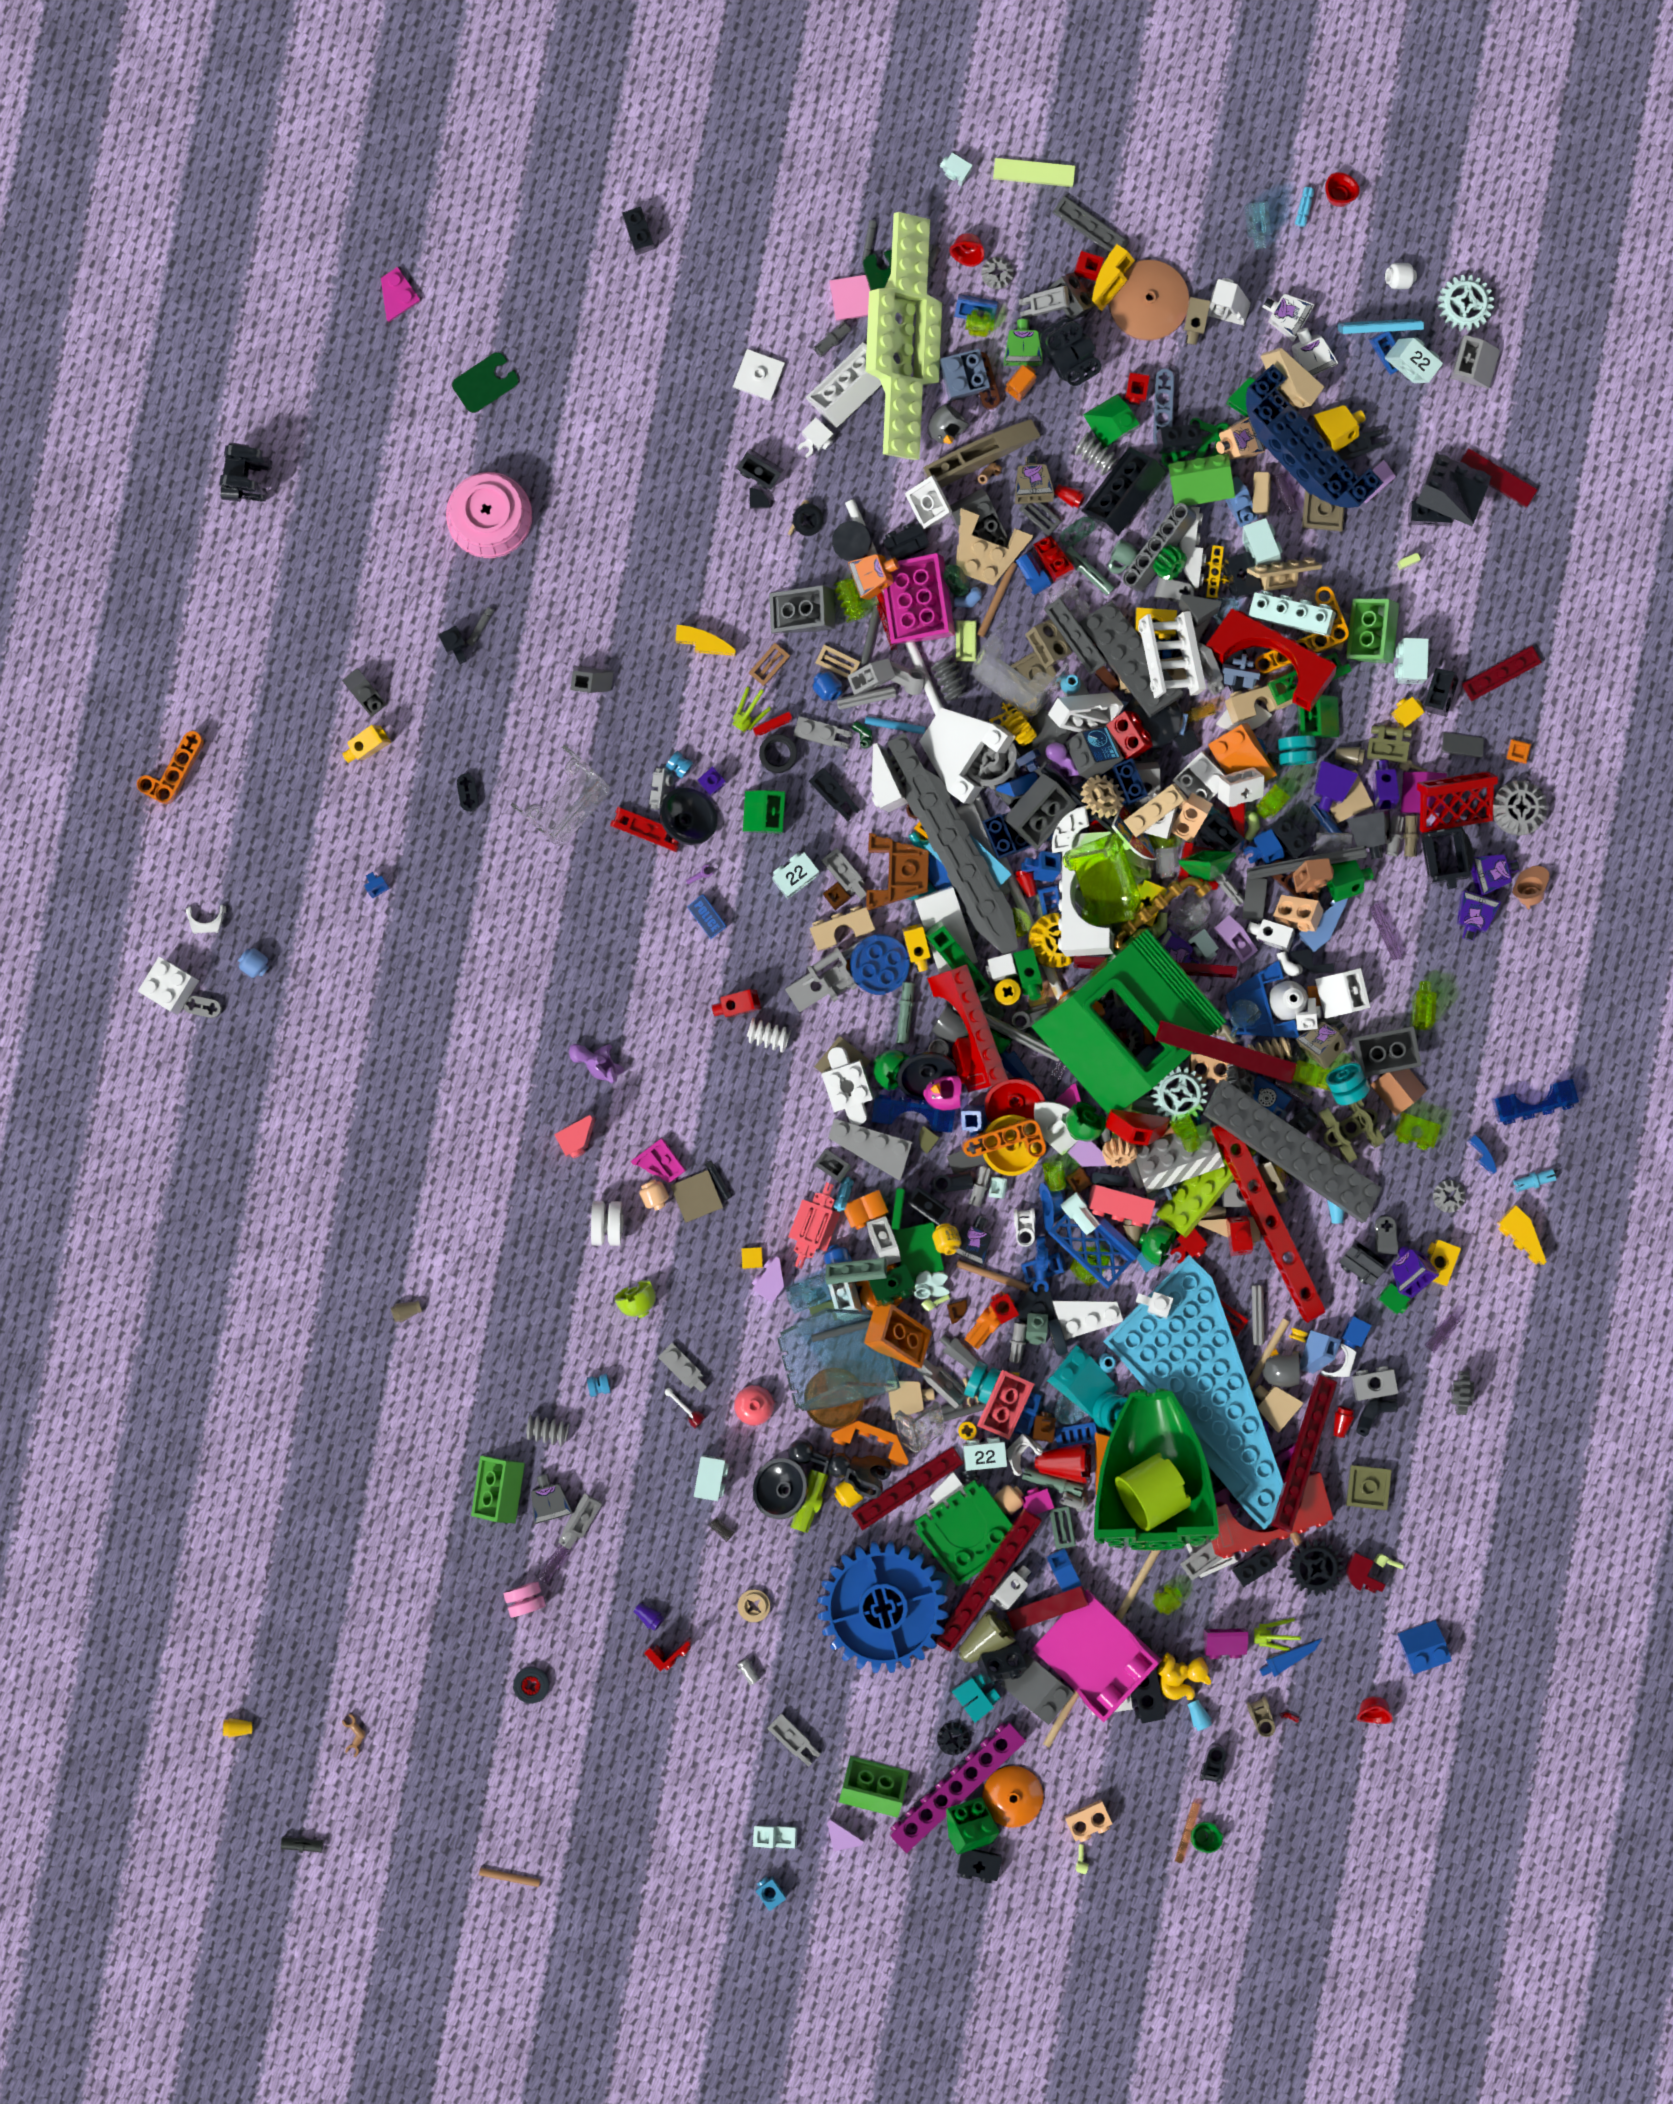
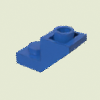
[1047,1548,1085,1592]

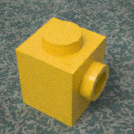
[1391,697,1425,728]

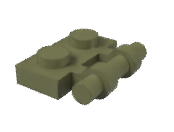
[1367,724,1412,763]

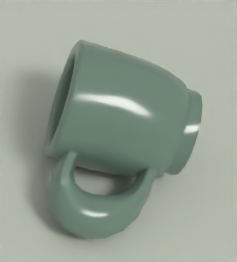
[1108,539,1140,574]

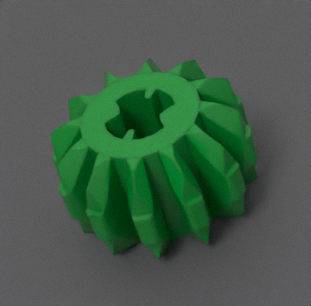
[1153,545,1187,580]

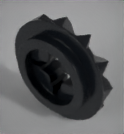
[792,504,823,536]
[937,1722,970,1756]

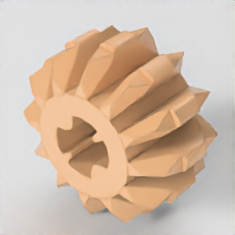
[1102,1137,1137,1168]

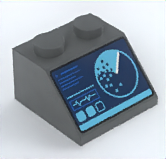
[1066,726,1124,779]

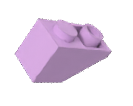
[1067,1140,1111,1167]
[752,1256,784,1303]

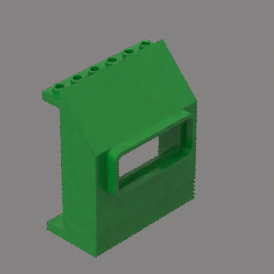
[1031,928,1227,1115]

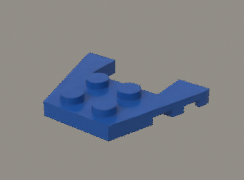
[1225,961,1299,1038]

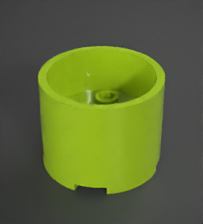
[1115,1453,1191,1531]

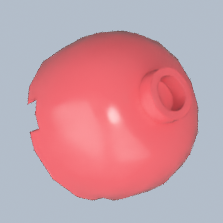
[734,1385,774,1426]

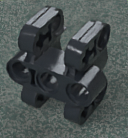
[1039,317,1102,386]
[219,442,272,502]

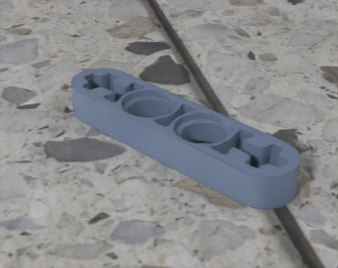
[1153,369,1174,446]

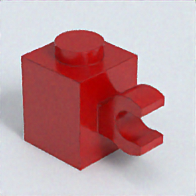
[1170,1228,1208,1263]

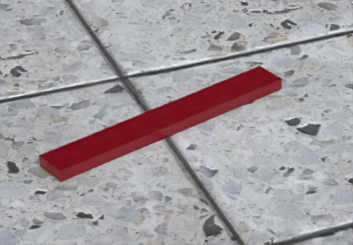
[1073,956,1237,979]
[1155,1021,1297,1083]
[1271,1374,1337,1533]
[934,1508,1042,1653]

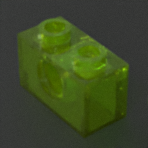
[1255,784,1290,819]
[1292,1060,1332,1092]
[1393,1112,1441,1151]

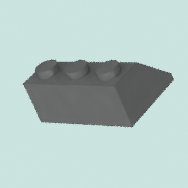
[1016,708,1072,777]
[1003,774,1077,850]
[1351,1026,1422,1077]

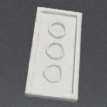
[914,886,978,974]

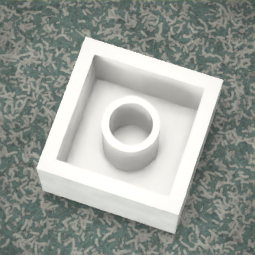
[138,957,199,1015]

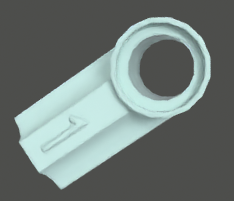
[1060,1192,1100,1235]

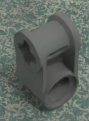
[1375,1216,1398,1255]

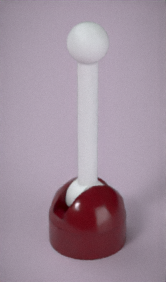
[665,1388,706,1429]

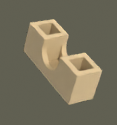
[1225,680,1293,724]
[1124,783,1187,837]
[809,905,875,952]

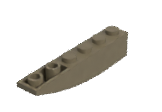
[923,419,1041,488]

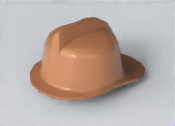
[1512,866,1550,909]

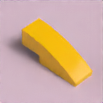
[1092,244,1135,311]
[675,625,736,656]

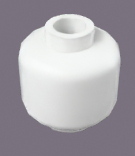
[1385,263,1417,289]

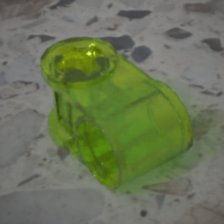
[1169,1113,1202,1152]
[1042,1160,1066,1191]

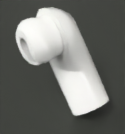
[1277,951,1303,977]

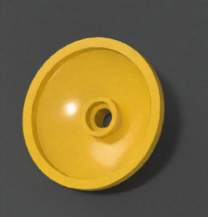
[981,1115,1041,1176]

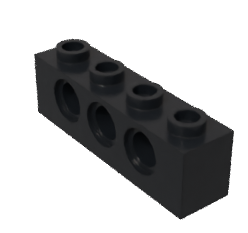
[1131,1637,1166,1724]

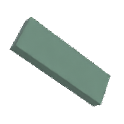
[825,1258,887,1285]

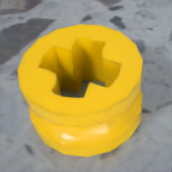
[1289,1327,1309,1343]
[958,1422,976,1440]

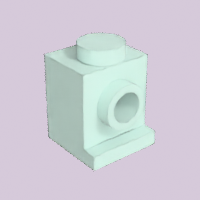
[940,153,972,187]
[1187,929,1219,962]

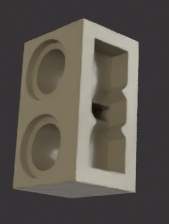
[1025,619,1072,669]

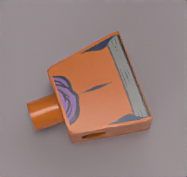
[848,554,899,600]

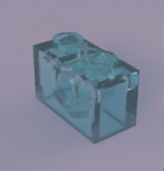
[785,1273,832,1314]

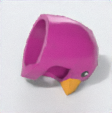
[924,1076,962,1110]

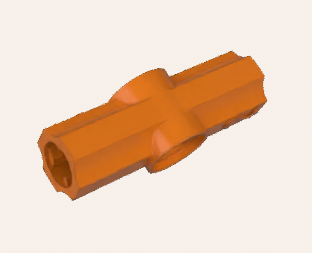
[964,1291,1014,1350]

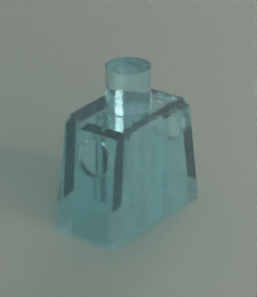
[1244,201,1271,250]

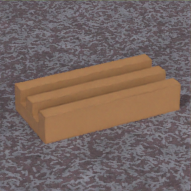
[749,643,790,686]

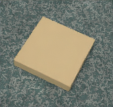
[1330,770,1374,824]

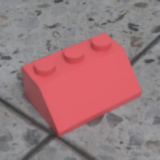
[554,1115,595,1158]
[1088,1185,1155,1227]
[977,1370,1034,1440]

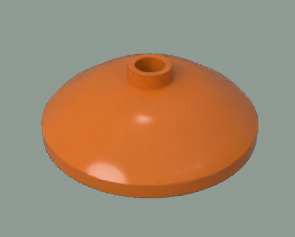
[982,1766,1043,1828]

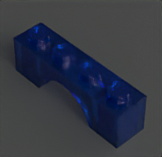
[1491,1079,1579,1125]
[871,1094,955,1133]

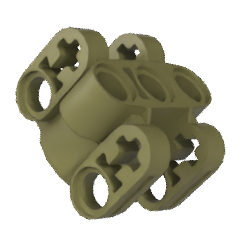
[1318,1100,1385,1163]

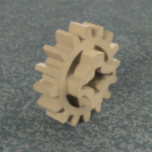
[1080,775,1124,818]

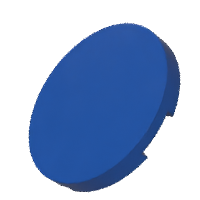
[850,934,910,995]

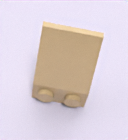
[1260,348,1324,410]

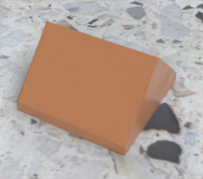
[1370,1069,1427,1116]

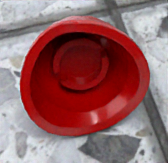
[1325,172,1360,207]
[949,233,984,267]
[1357,1696,1393,1724]

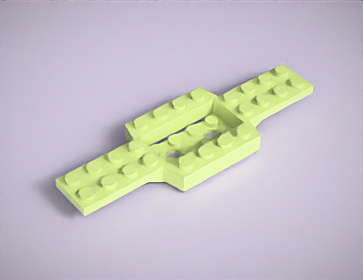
[865,212,942,460]

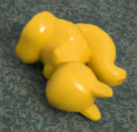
[1157,1652,1211,1700]

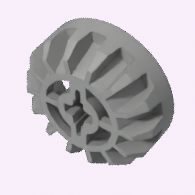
[967,742,1021,789]
[1493,780,1548,836]

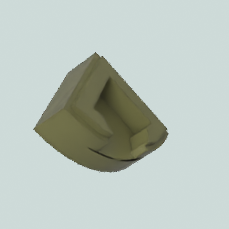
[919,1126,939,1154]

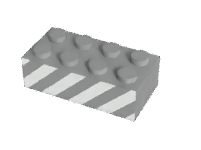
[1135,1122,1224,1193]

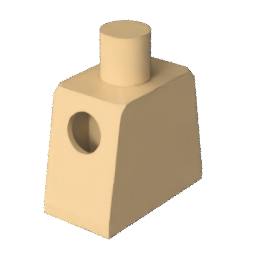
[887,1380,935,1420]
[1252,1384,1303,1433]

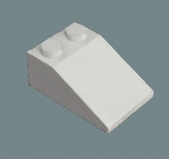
[872,743,908,812]

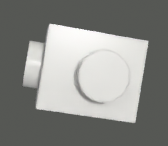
[1296,998,1321,1030]

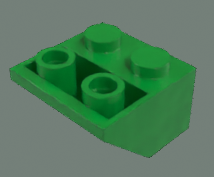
[1297,695,1339,738]
[742,790,785,834]
[946,1797,1000,1855]

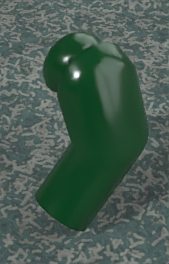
[851,720,873,749]

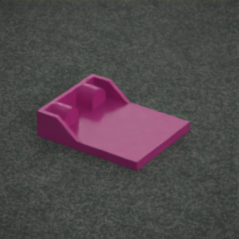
[1032,1589,1162,1722]

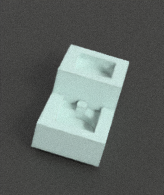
[753,1826,797,1849]

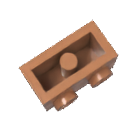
[1293,858,1334,894]

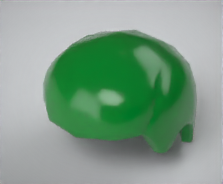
[1190,1821,1223,1853]

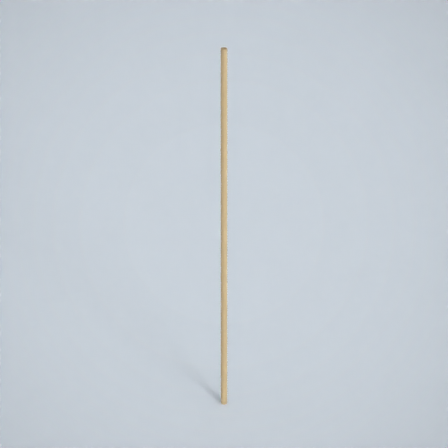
[1043,1318,1290,1748]

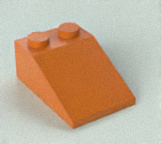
[1208,722,1278,783]
[864,1304,932,1368]

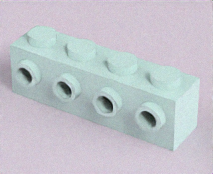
[1249,591,1336,637]

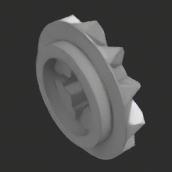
[981,257,1013,289]
[1433,1180,1466,1213]

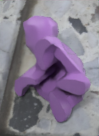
[1046,742,1080,778]
[569,1044,624,1083]

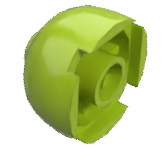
[614,1280,656,1318]

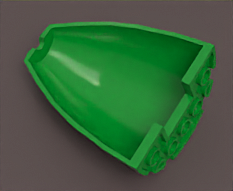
[1094,1388,1219,1551]

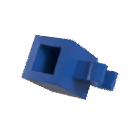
[1243,829,1284,865]
[1021,851,1061,882]
[961,1105,987,1143]

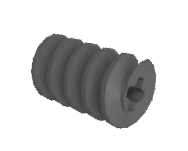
[931,655,969,701]

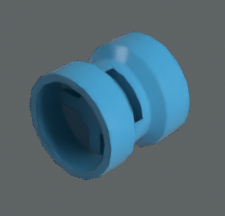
[666,751,694,779]
[587,1373,611,1397]

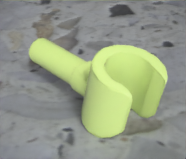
[921,1294,950,1311]
[1374,1554,1404,1569]
[1076,1844,1089,1874]

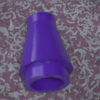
[633,1602,664,1631]

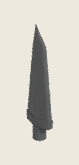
[939,1335,989,1374]

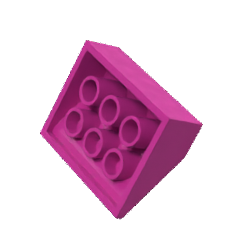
[883,553,956,644]

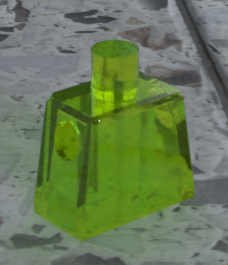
[1409,981,1437,1031]

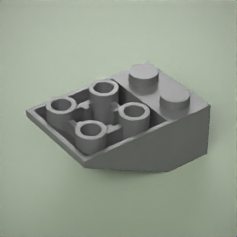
[949,489,1009,547]

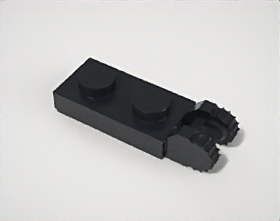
[1336,429,1388,461]
[808,768,860,822]

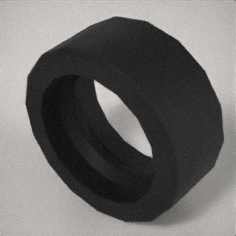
[759,734,797,773]

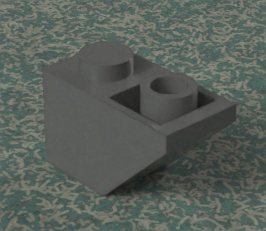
[570,665,614,693]
[342,668,387,717]

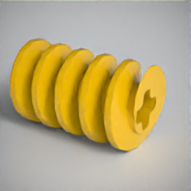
[994,979,1021,1006]

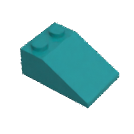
[1047,1345,1118,1418]

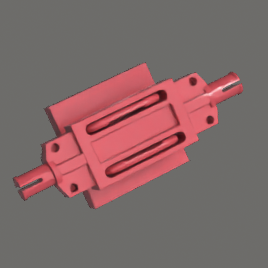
[788,1182,840,1269]

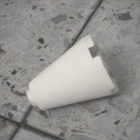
[1268,981,1308,1021]

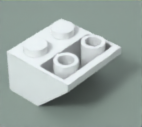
[1173,750,1227,801]
[1315,968,1370,1018]

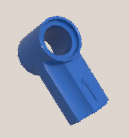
[1016,552,1052,596]

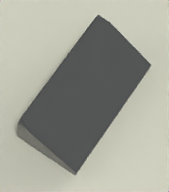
[1441,733,1484,758]
[947,1142,986,1173]

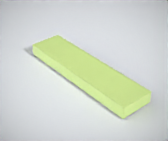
[993,158,1075,187]

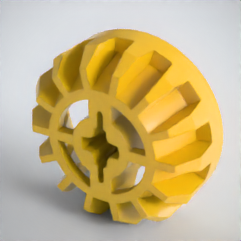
[1028,913,1074,968]

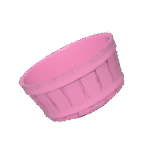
[446,472,532,558]

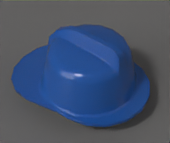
[1039,1182,1066,1231]

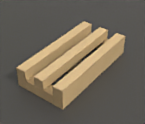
[815,645,860,679]

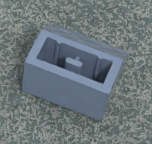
[940,349,990,402]

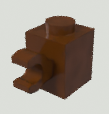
[1032,1411,1056,1443]

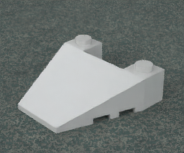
[919,708,1016,804]

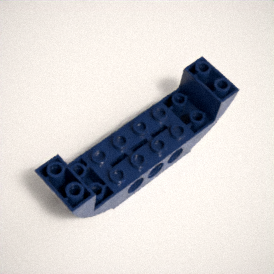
[1246,364,1384,508]
[982,758,1148,859]

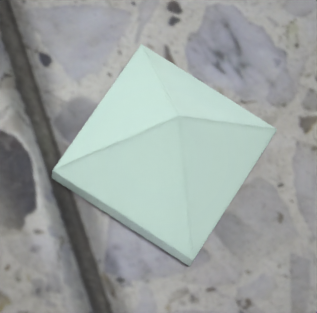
[988,1177,1008,1199]

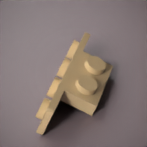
[1247,557,1322,591]

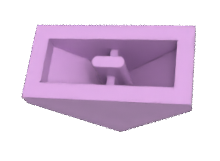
[828,1817,864,1852]

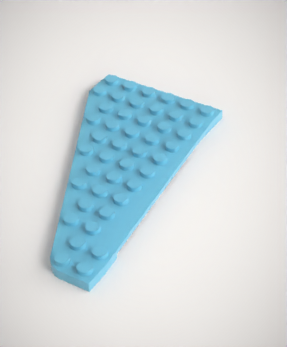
[1103,1255,1283,1529]

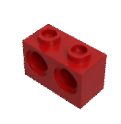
[1106,711,1153,759]

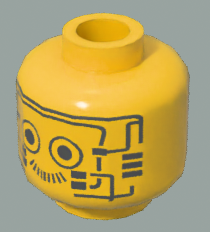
[932,1223,961,1255]

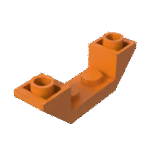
[831,1420,909,1467]

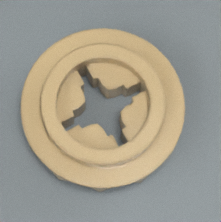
[738,1590,770,1622]

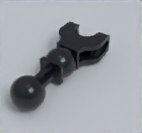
[788,1439,892,1499]

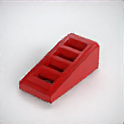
[1228,802,1245,838]
[951,1038,971,1083]

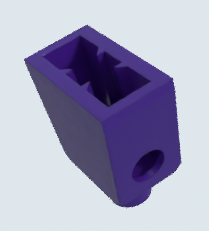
[1314,761,1358,812]

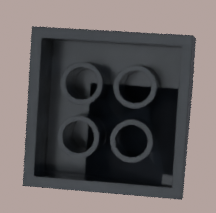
[1416,453,1491,526]

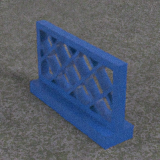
[1048,1197,1141,1289]

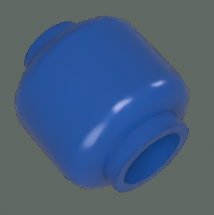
[813,671,842,702]
[823,1244,852,1265]

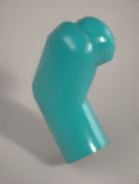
[908,831,931,854]

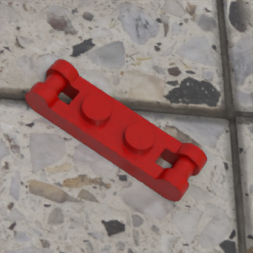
[610,807,679,853]

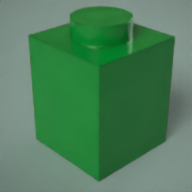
[1376,1283,1410,1315]

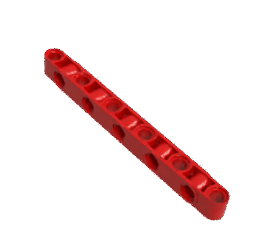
[1211,1124,1325,1323]

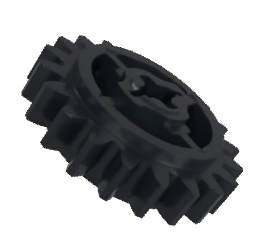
[1287,1539,1344,1596]

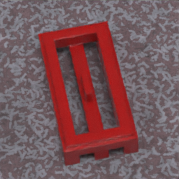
[753,712,792,737]
[1220,1299,1249,1337]

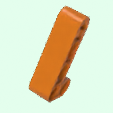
[137,731,204,804]
[962,1118,1046,1158]

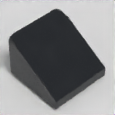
[1174,728,1201,757]

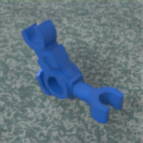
[1033,1236,1049,1292]

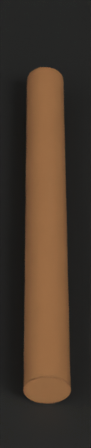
[977,562,1017,638]
[956,1259,1030,1291]

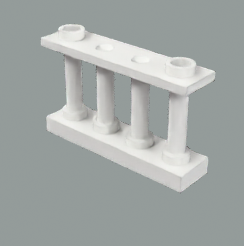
[1138,611,1206,698]

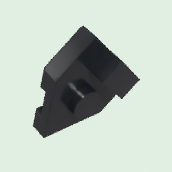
[1014,1279,1054,1324]

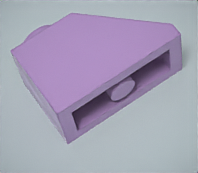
[1214,915,1258,963]

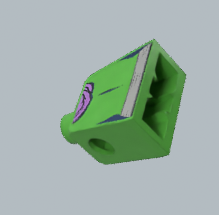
[1003,319,1043,366]

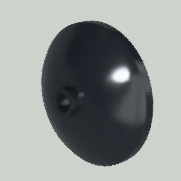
[1124,697,1183,748]
[660,788,717,845]
[897,1052,958,1101]
[753,1458,808,1519]

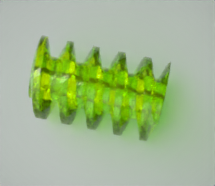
[833,578,869,623]

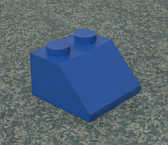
[1397,1620,1452,1674]

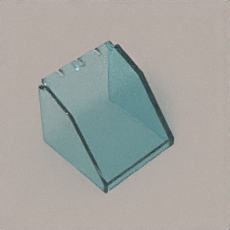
[777,1308,901,1411]

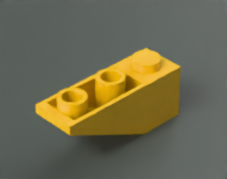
[1497,1205,1547,1265]

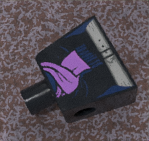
[954,1215,991,1266]

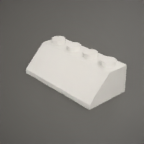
[805,343,882,428]

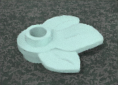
[913,1271,950,1299]

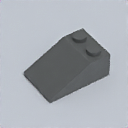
[769,585,836,634]
[1000,1652,1074,1725]

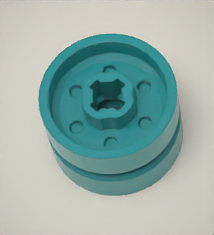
[1278,736,1317,766]
[1326,1063,1370,1105]
[964,1361,1001,1404]
[1093,1392,1128,1432]

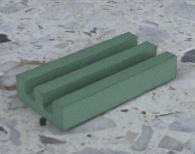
[1049,1506,1076,1550]

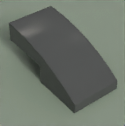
[1242,877,1267,921]

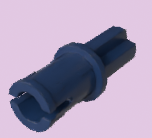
[1311,801,1343,839]

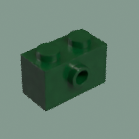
[868,1264,916,1307]

